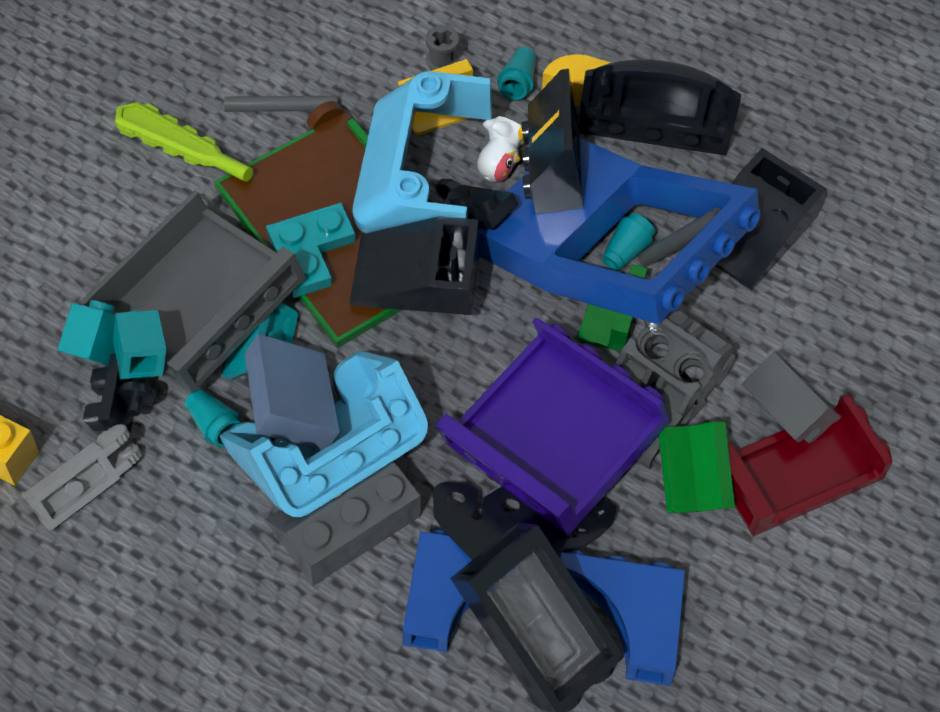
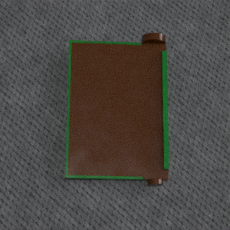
[214,101,402,348]

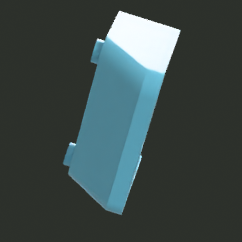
[353,71,492,233]

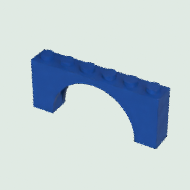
[402,530,685,686]

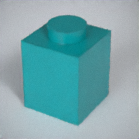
[57,300,115,366]
[113,310,166,379]

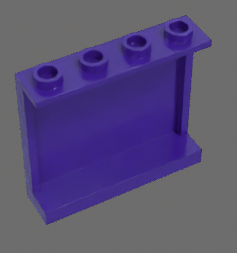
[435,317,670,536]

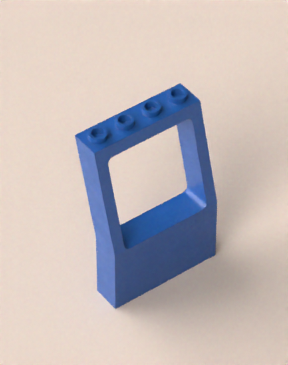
[479,138,761,324]

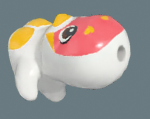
[477,116,524,182]

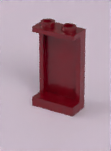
[728,394,893,537]

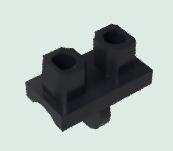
[83,354,156,439]

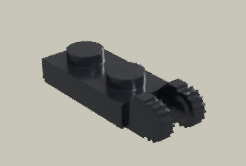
[428,178,518,230]

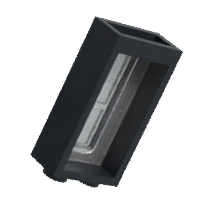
[450,523,625,712]

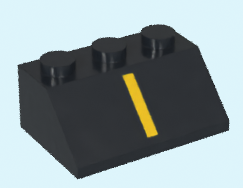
[522,68,583,214]

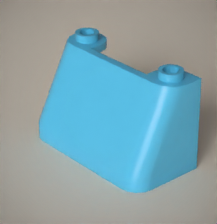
[219,350,428,517]

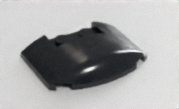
[579,59,741,156]

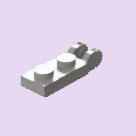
[23,424,142,531]

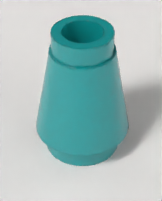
[497,47,536,100]
[601,213,656,272]
[185,389,241,448]

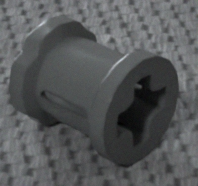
[426,25,459,70]

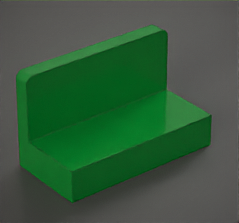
[578,264,647,352]
[659,421,735,514]

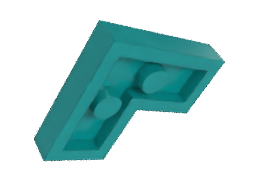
[266,203,355,298]

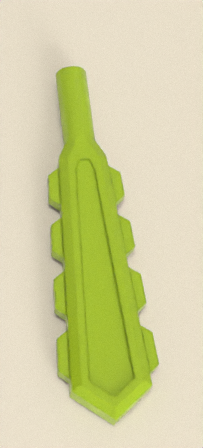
[115,102,253,182]

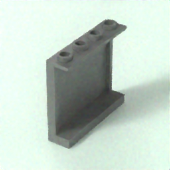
[81,191,306,393]

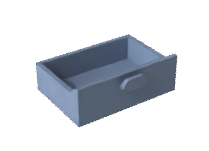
[245,334,340,453]

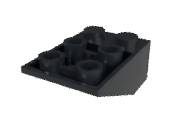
[715,148,827,291]
[350,217,480,315]

